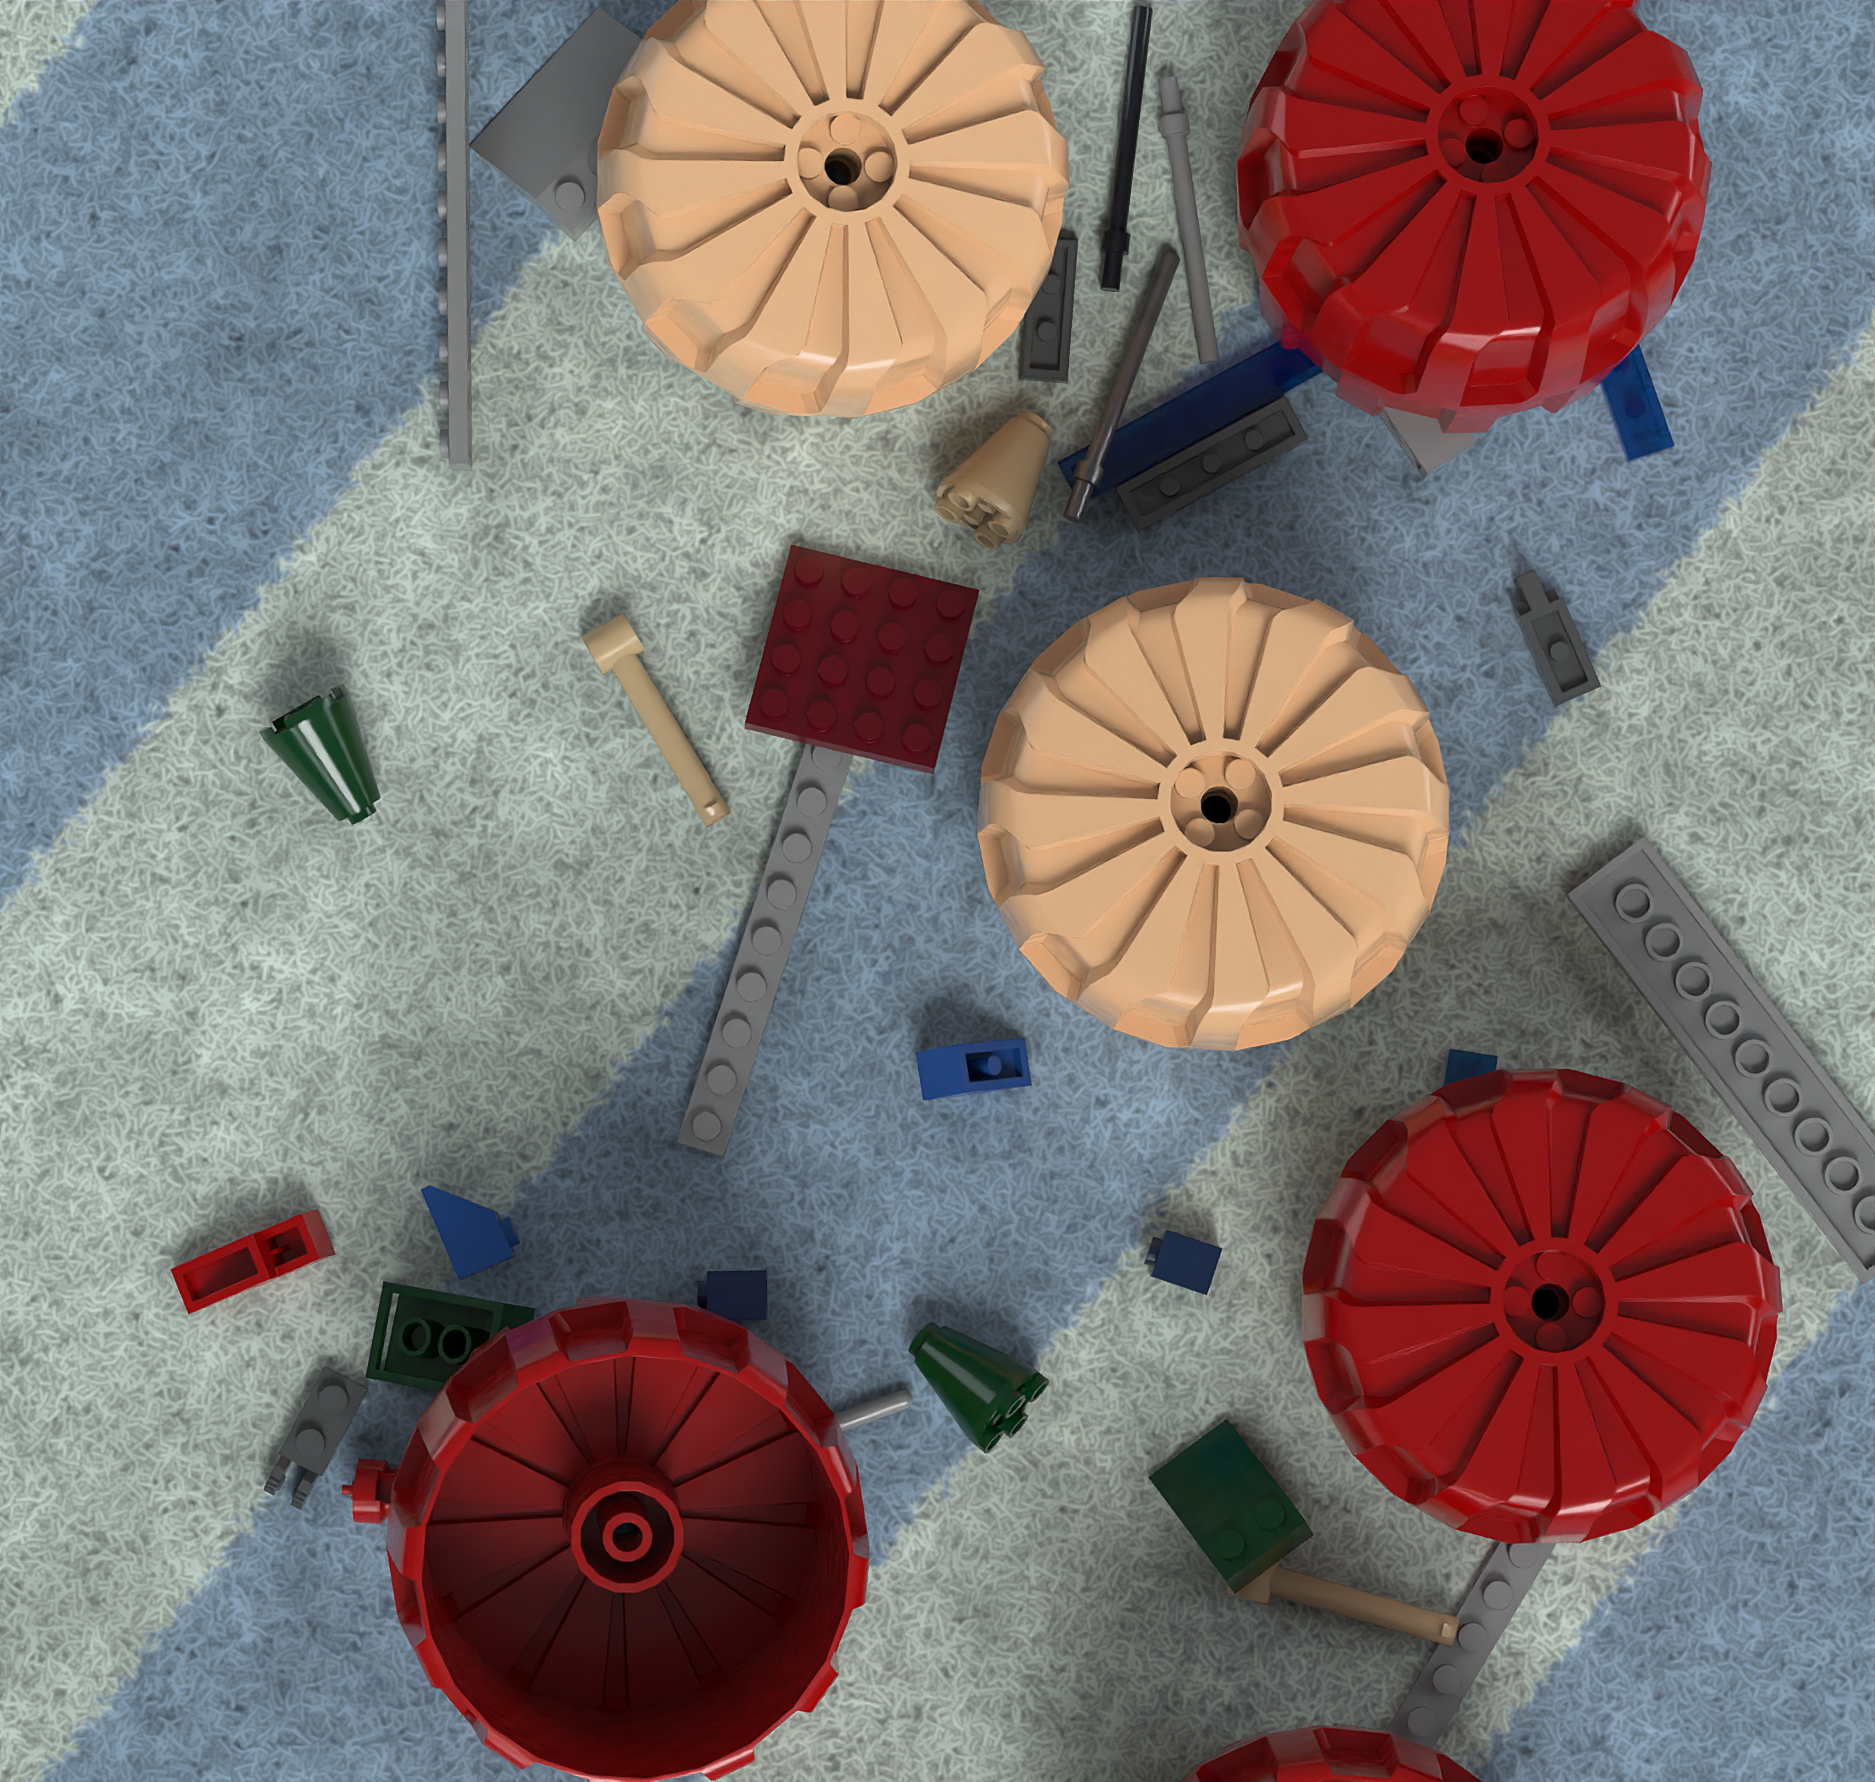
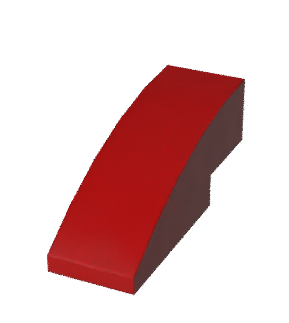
[170,1209,336,1314]

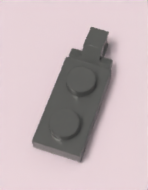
[1513,570,1601,707]

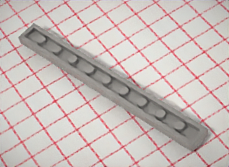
[436,0,472,471]
[677,744,854,1157]
[1386,1541,1557,1748]

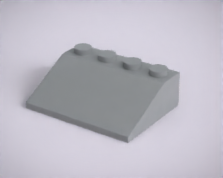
[469,6,642,242]

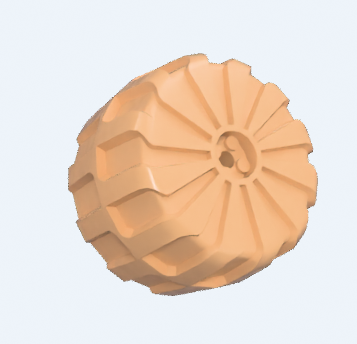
[597,0,1070,419]
[977,577,1450,1051]

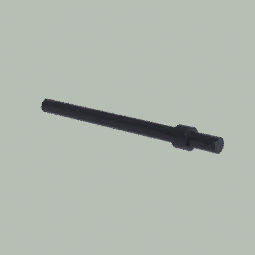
[1100,6,1153,292]

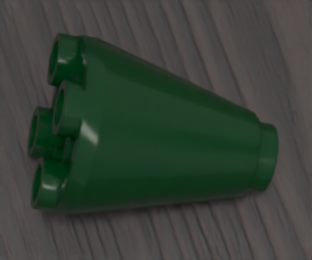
[908,1322,1049,1454]

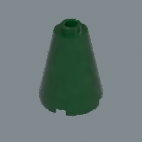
[259,684,381,825]

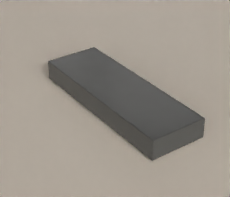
[1019,237,1078,384]

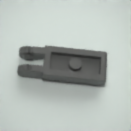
[263,1366,369,1510]

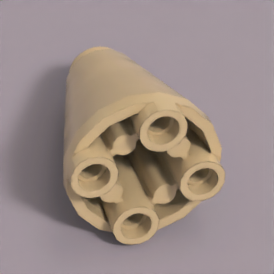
[934,411,1053,550]

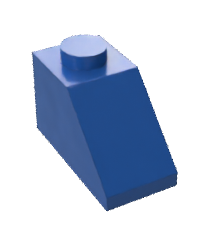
[916,1037,1032,1101]
[421,1185,520,1280]

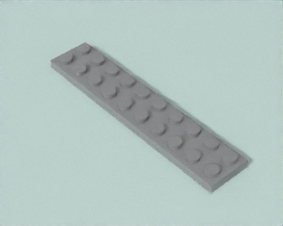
[1565,836,1875,1284]

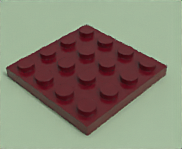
[744,545,979,774]

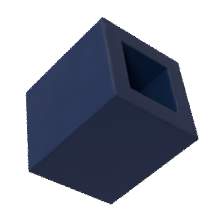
[1144,1230,1223,1295]
[698,1270,768,1320]

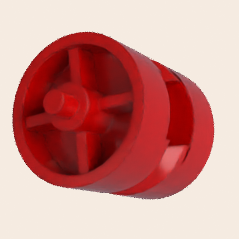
[342,1458,400,1524]

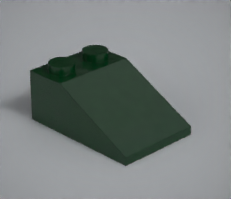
[365,1281,536,1392]
[1148,1419,1314,1594]

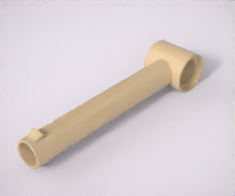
[581,613,731,827]
[1226,1561,1459,1647]

